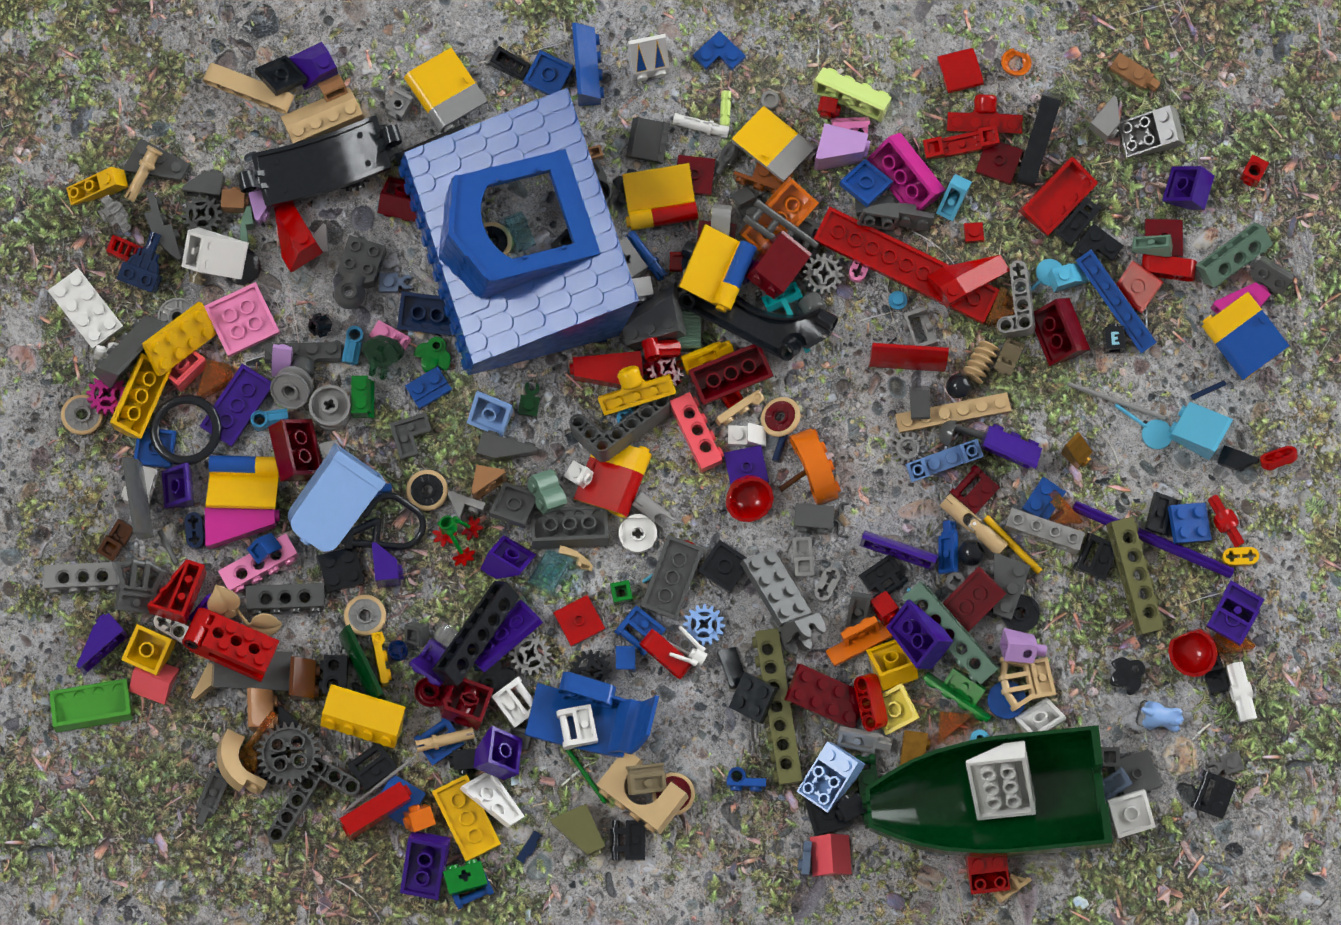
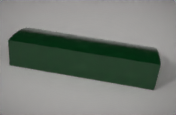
[338,624,386,700]

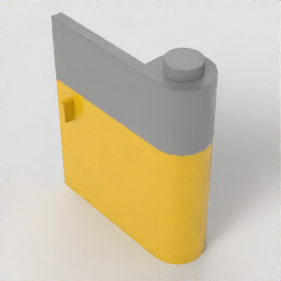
[404,47,488,133]

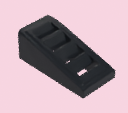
[488,46,531,81]

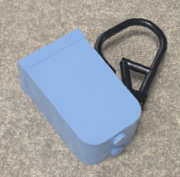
[288,443,426,551]

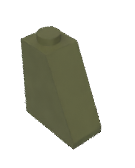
[550,804,605,858]

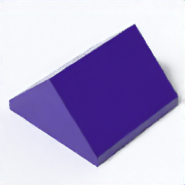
[161,463,194,509]

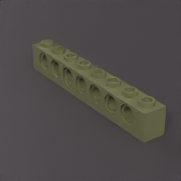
[752,628,803,787]

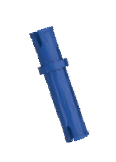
[625,230,668,281]

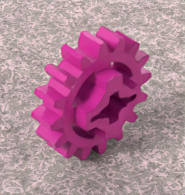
[86,378,125,416]

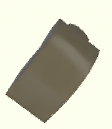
[993,337,1025,376]

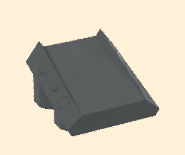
[626,117,670,164]

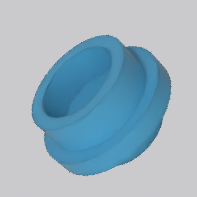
[888,291,907,310]

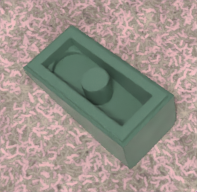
[1132,235,1173,257]

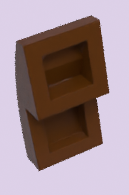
[96,519,133,562]

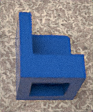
[247,533,282,564]
[616,646,635,672]

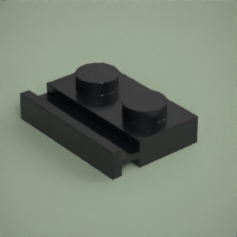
[1145,492,1181,537]

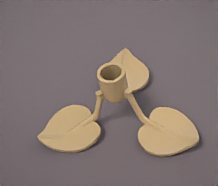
[194,584,282,660]

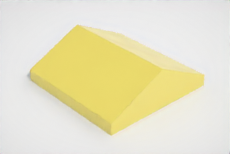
[882,683,920,735]

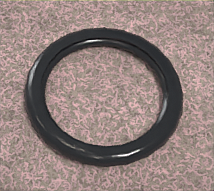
[150,395,222,465]

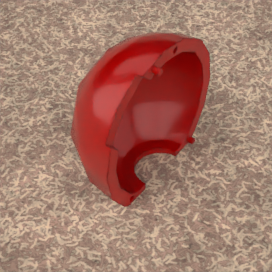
[726,475,774,522]
[1168,628,1218,677]

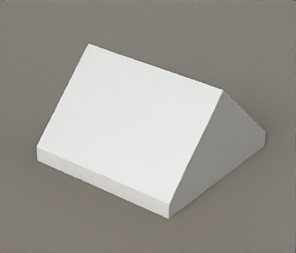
[1015,697,1066,733]

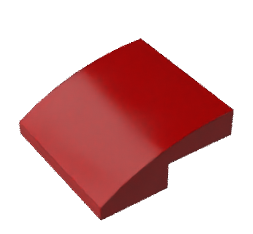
[937,48,984,93]

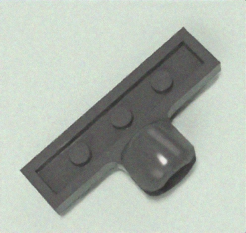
[264,342,342,379]

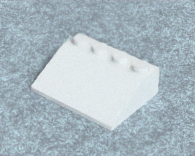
[966,741,1036,820]

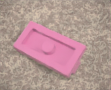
[831,117,870,134]
[369,320,412,355]

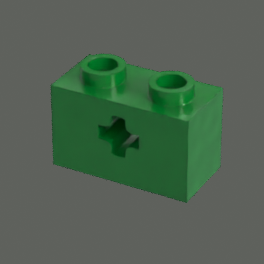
[443,859,488,896]

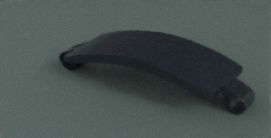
[236,116,402,207]

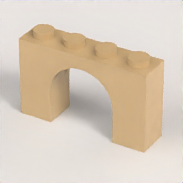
[596,753,689,834]

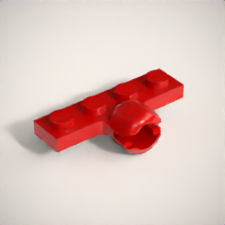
[947,94,1023,134]

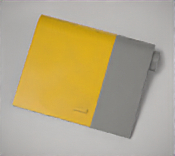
[731,106,817,182]

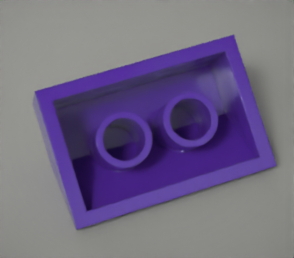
[979,424,1042,470]

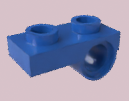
[726,767,766,792]

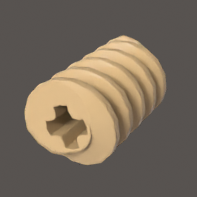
[963,340,1000,384]

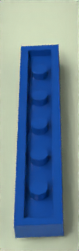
[1076,249,1157,353]

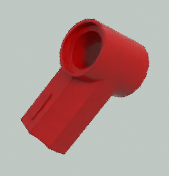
[641,337,681,362]

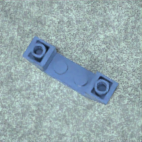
[905,439,984,482]

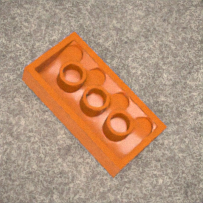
[739,176,819,252]

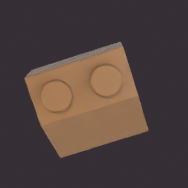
[247,688,279,733]

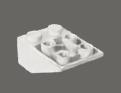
[181,227,249,279]

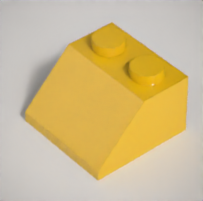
[121,624,177,675]
[866,640,919,692]

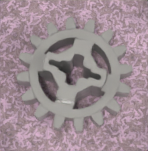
[100,195,131,233]
[801,253,843,295]
[509,633,552,677]

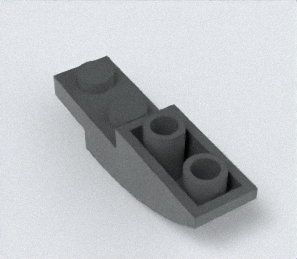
[144,191,184,265]
[857,203,935,231]

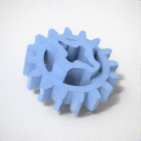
[683,604,725,647]

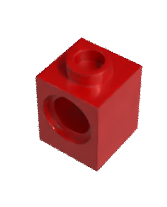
[1240,154,1269,187]
[870,591,899,626]

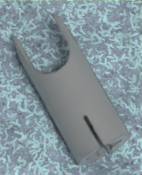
[632,492,676,531]

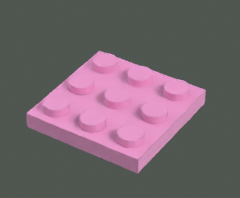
[204,282,280,358]

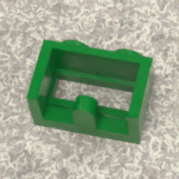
[351,375,375,418]

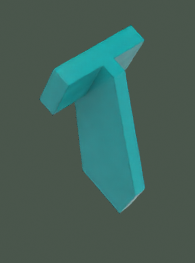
[761,281,811,353]

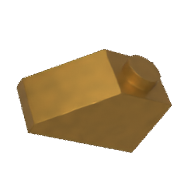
[1061,432,1092,469]
[899,730,931,766]

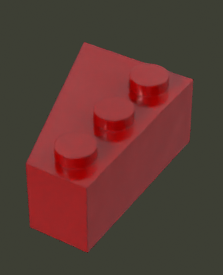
[147,559,207,625]

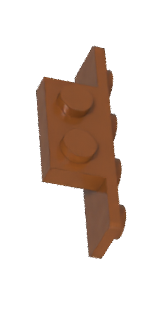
[733,162,794,195]

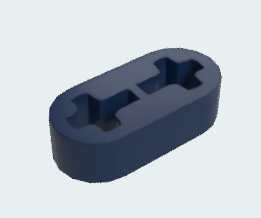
[185,512,205,550]

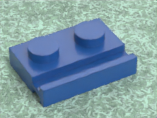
[405,366,452,410]
[1022,477,1067,520]

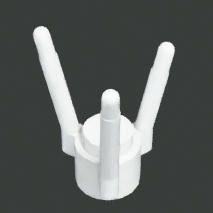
[668,626,707,667]

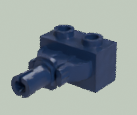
[116,231,163,294]

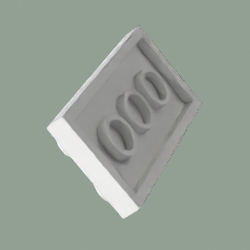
[47,268,124,350]

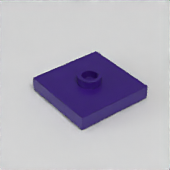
[723,445,769,486]

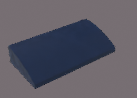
[397,291,455,336]

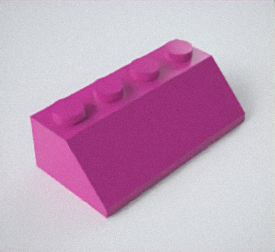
[866,133,946,211]

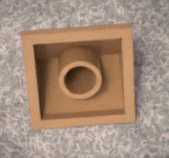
[471,465,507,500]

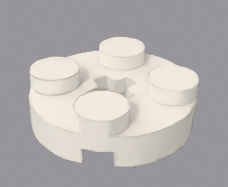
[619,514,657,553]

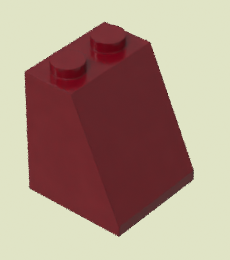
[745,230,812,299]

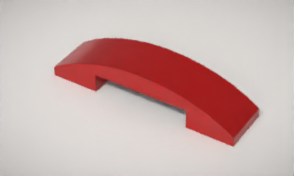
[923,125,1000,159]

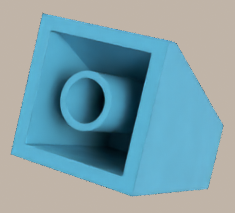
[1169,402,1233,460]

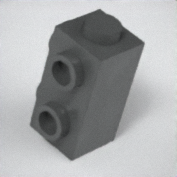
[1250,255,1294,295]

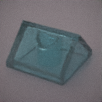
[528,549,573,597]

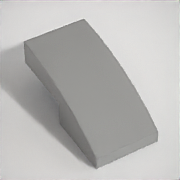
[792,536,814,577]

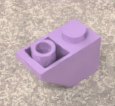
[249,190,275,226]

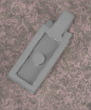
[837,726,893,753]

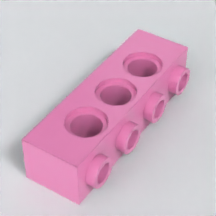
[218,534,299,594]

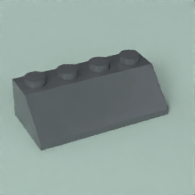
[93,315,166,389]

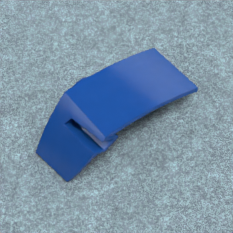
[524,672,659,758]

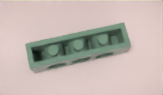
[1196,222,1273,288]

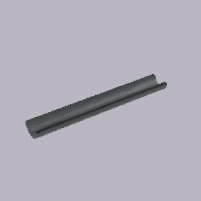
[157,529,179,565]

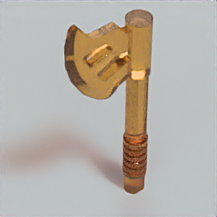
[239,711,276,774]

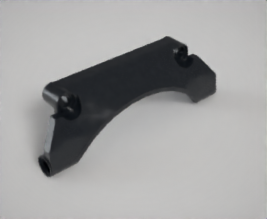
[679,240,839,361]

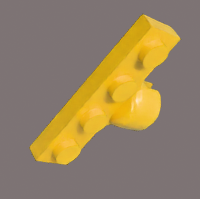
[598,366,676,416]

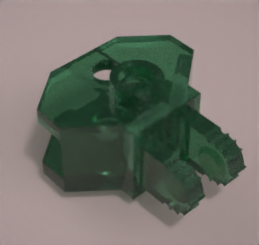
[362,334,405,380]

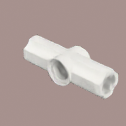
[1226,662,1257,722]

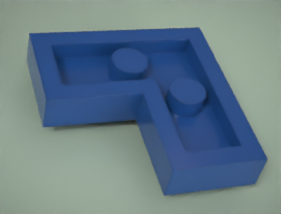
[693,30,746,70]

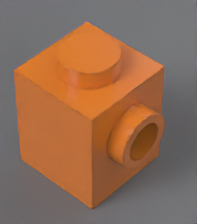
[403,804,436,832]

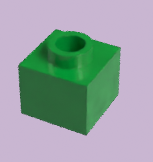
[610,580,633,605]

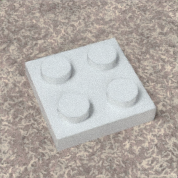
[1107,789,1156,838]

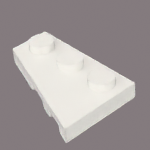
[460,773,525,828]

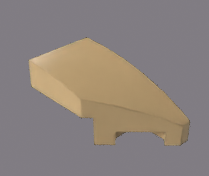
[559,545,593,572]
[992,874,1032,903]

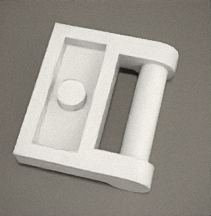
[491,676,533,728]
[556,704,598,750]

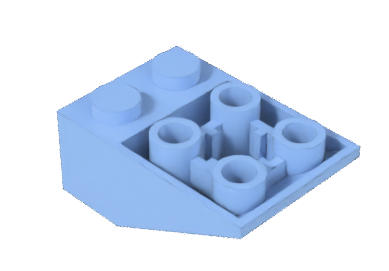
[797,742,865,813]

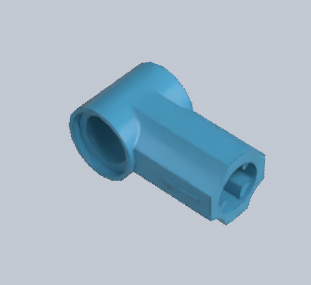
[341,326,364,365]
[251,408,288,431]

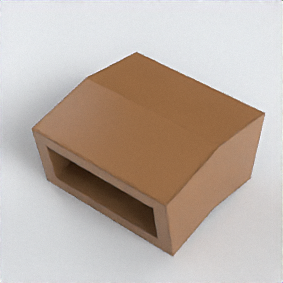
[317,74,348,102]

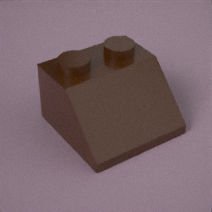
[289,656,321,702]

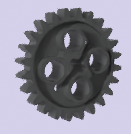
[257,722,321,786]

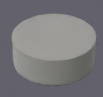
[760,91,779,110]

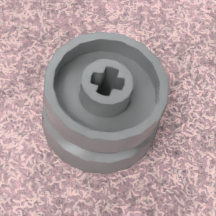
[308,385,352,432]

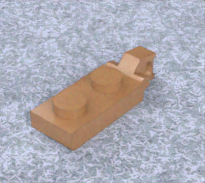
[1109,53,1161,92]

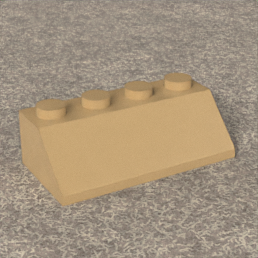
[280,87,364,144]

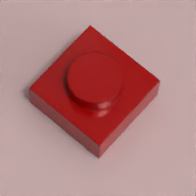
[963,222,984,243]

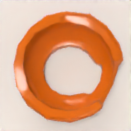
[1001,48,1032,77]

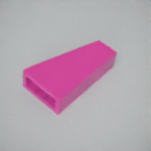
[205,508,280,549]

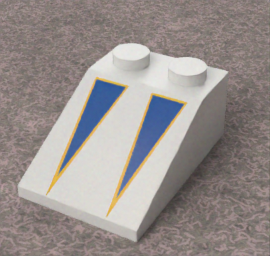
[628,34,670,81]

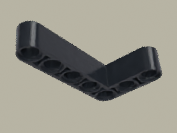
[1016,90,1062,188]

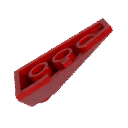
[274,202,323,273]
[927,255,1010,309]

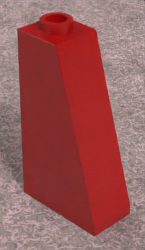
[569,351,644,389]
[339,782,412,841]

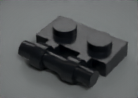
[858,554,909,598]
[610,820,645,861]

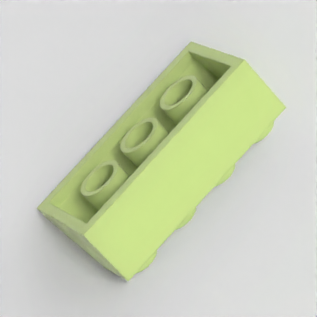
[813,67,892,122]

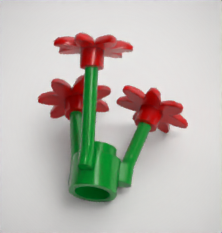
[432,515,483,566]

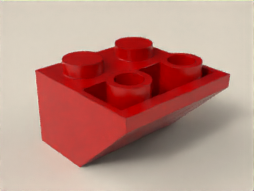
[965,856,1010,895]

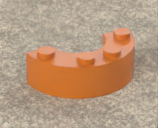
[788,428,841,505]

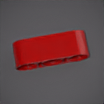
[1141,254,1197,282]
[639,629,693,680]
[854,673,888,732]

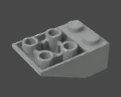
[1119,105,1186,158]

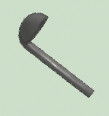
[938,420,985,448]

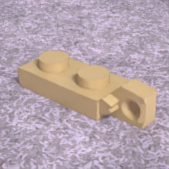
[715,389,765,426]

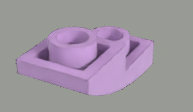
[272,344,293,377]

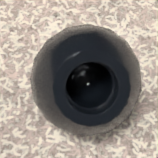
[946,373,972,399]
[958,539,985,566]

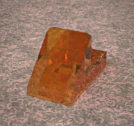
[986,287,1015,327]
[1049,490,1083,524]

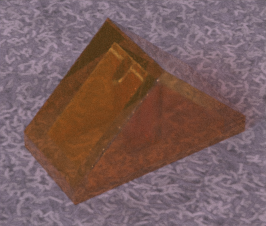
[937,711,970,744]

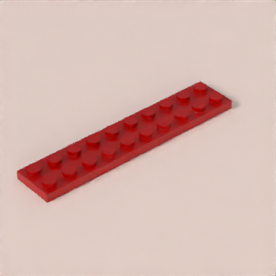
[814,206,999,324]

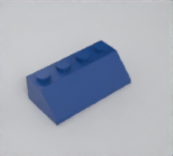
[572,23,604,106]

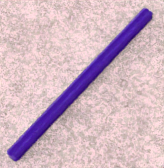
[1072,501,1234,578]

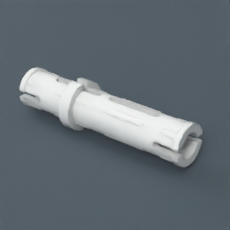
[672,113,730,138]

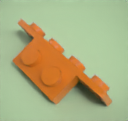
[826,615,893,667]

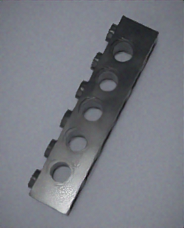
[432,581,519,686]

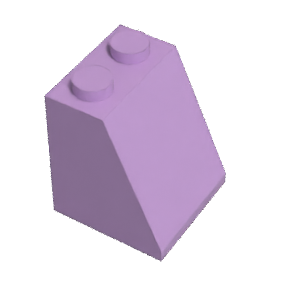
[814,123,871,170]

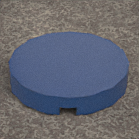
[987,681,1026,720]

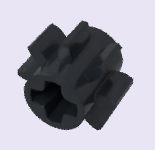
[308,313,332,338]

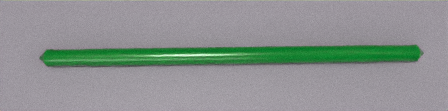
[562,746,607,804]

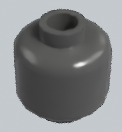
[799,292,827,313]

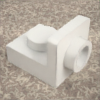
[563,460,594,489]

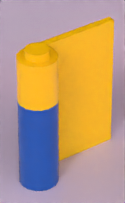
[678,224,757,313]
[206,455,279,509]

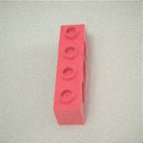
[670,392,724,473]

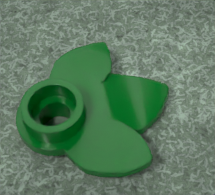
[414,337,451,373]

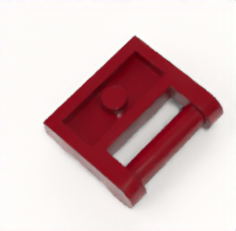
[949,465,1000,515]

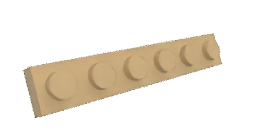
[895,392,1011,434]

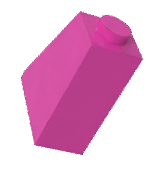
[1210,282,1271,314]

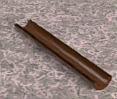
[778,470,806,492]

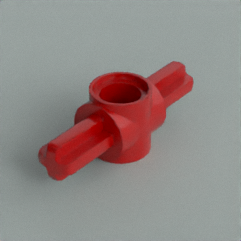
[1208,495,1244,548]

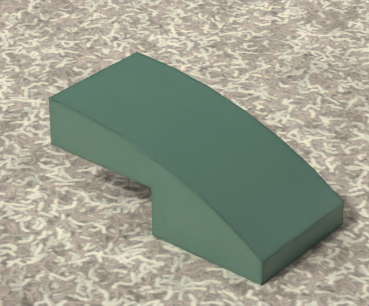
[240,206,255,248]

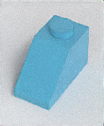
[936,174,972,221]
[1047,264,1089,293]

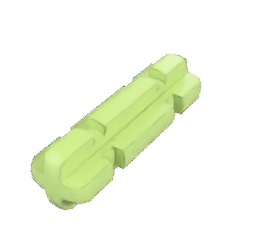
[720,90,731,126]

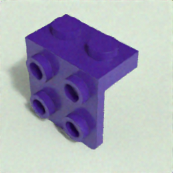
[409,638,447,686]

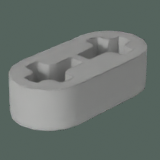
[814,567,840,602]

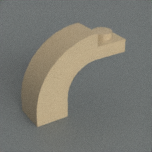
[217,728,268,794]

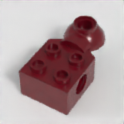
[414,678,494,731]

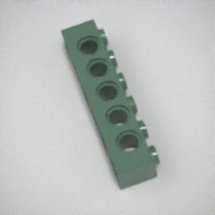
[902,581,1000,685]

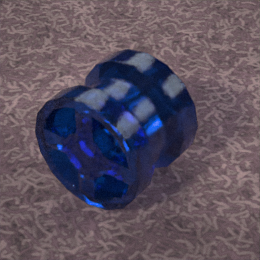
[388,640,408,661]

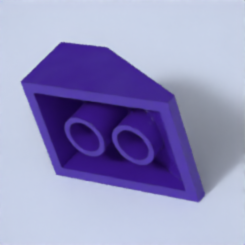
[886,600,953,669]
[76,613,129,675]
[400,831,451,900]

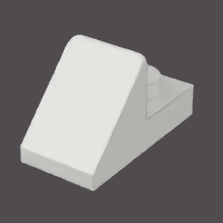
[728,423,766,447]

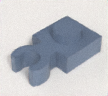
[379,273,412,293]
[797,841,812,876]

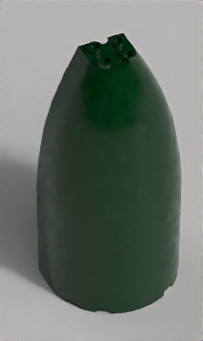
[862,725,1113,858]

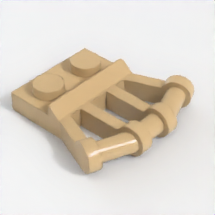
[998,657,1056,712]

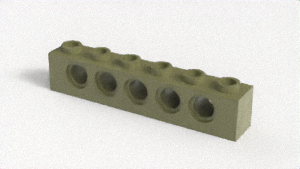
[1106,517,1164,636]

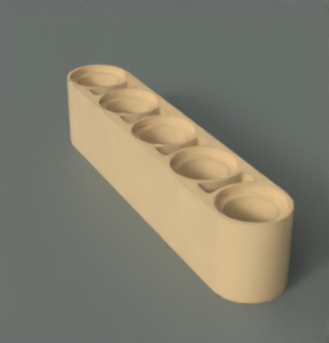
[202,63,294,114]

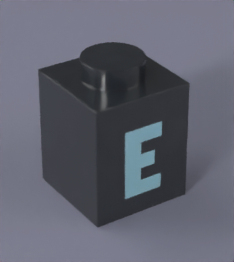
[1102,324,1126,354]

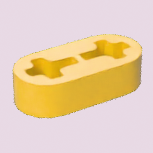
[1221,547,1259,566]

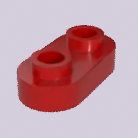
[1260,446,1298,471]

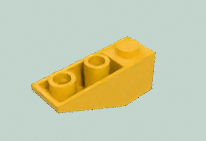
[66,167,129,206]

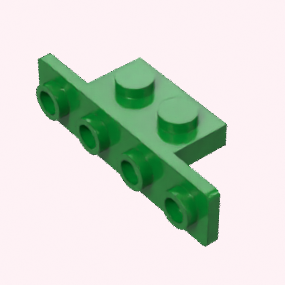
[923,667,992,722]

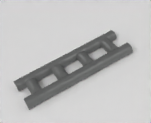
[742,199,819,249]

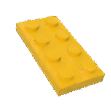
[142,302,217,376]
[432,774,501,862]

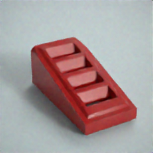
[106,235,143,262]

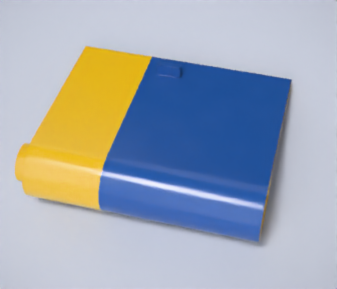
[1201,292,1290,381]

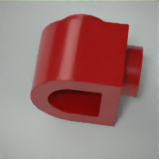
[817,96,841,119]

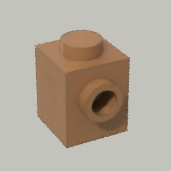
[221,187,250,213]

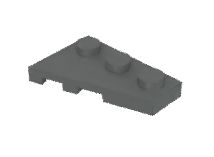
[123,138,190,182]
[993,552,1031,621]

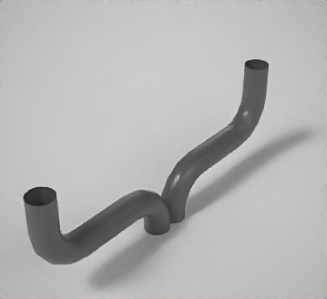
[834,502,848,538]

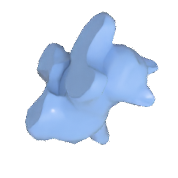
[1141,701,1184,732]

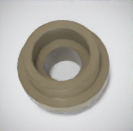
[188,271,207,285]

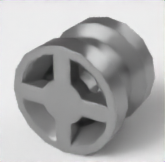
[945,572,965,593]

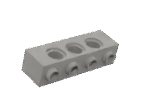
[1004,508,1085,555]
[44,562,124,594]

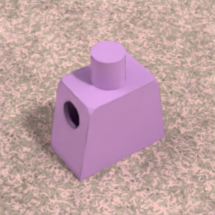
[999,628,1047,663]

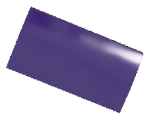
[859,530,938,570]

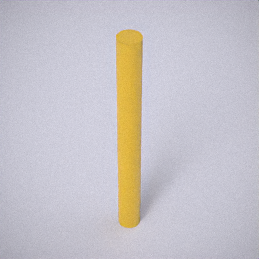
[983,515,1043,575]

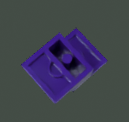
[1206,580,1265,646]

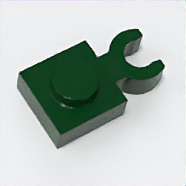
[518,382,540,418]

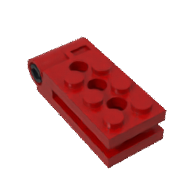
[182,608,279,682]

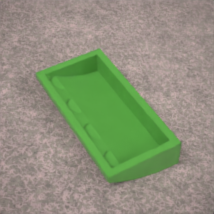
[49,678,133,733]

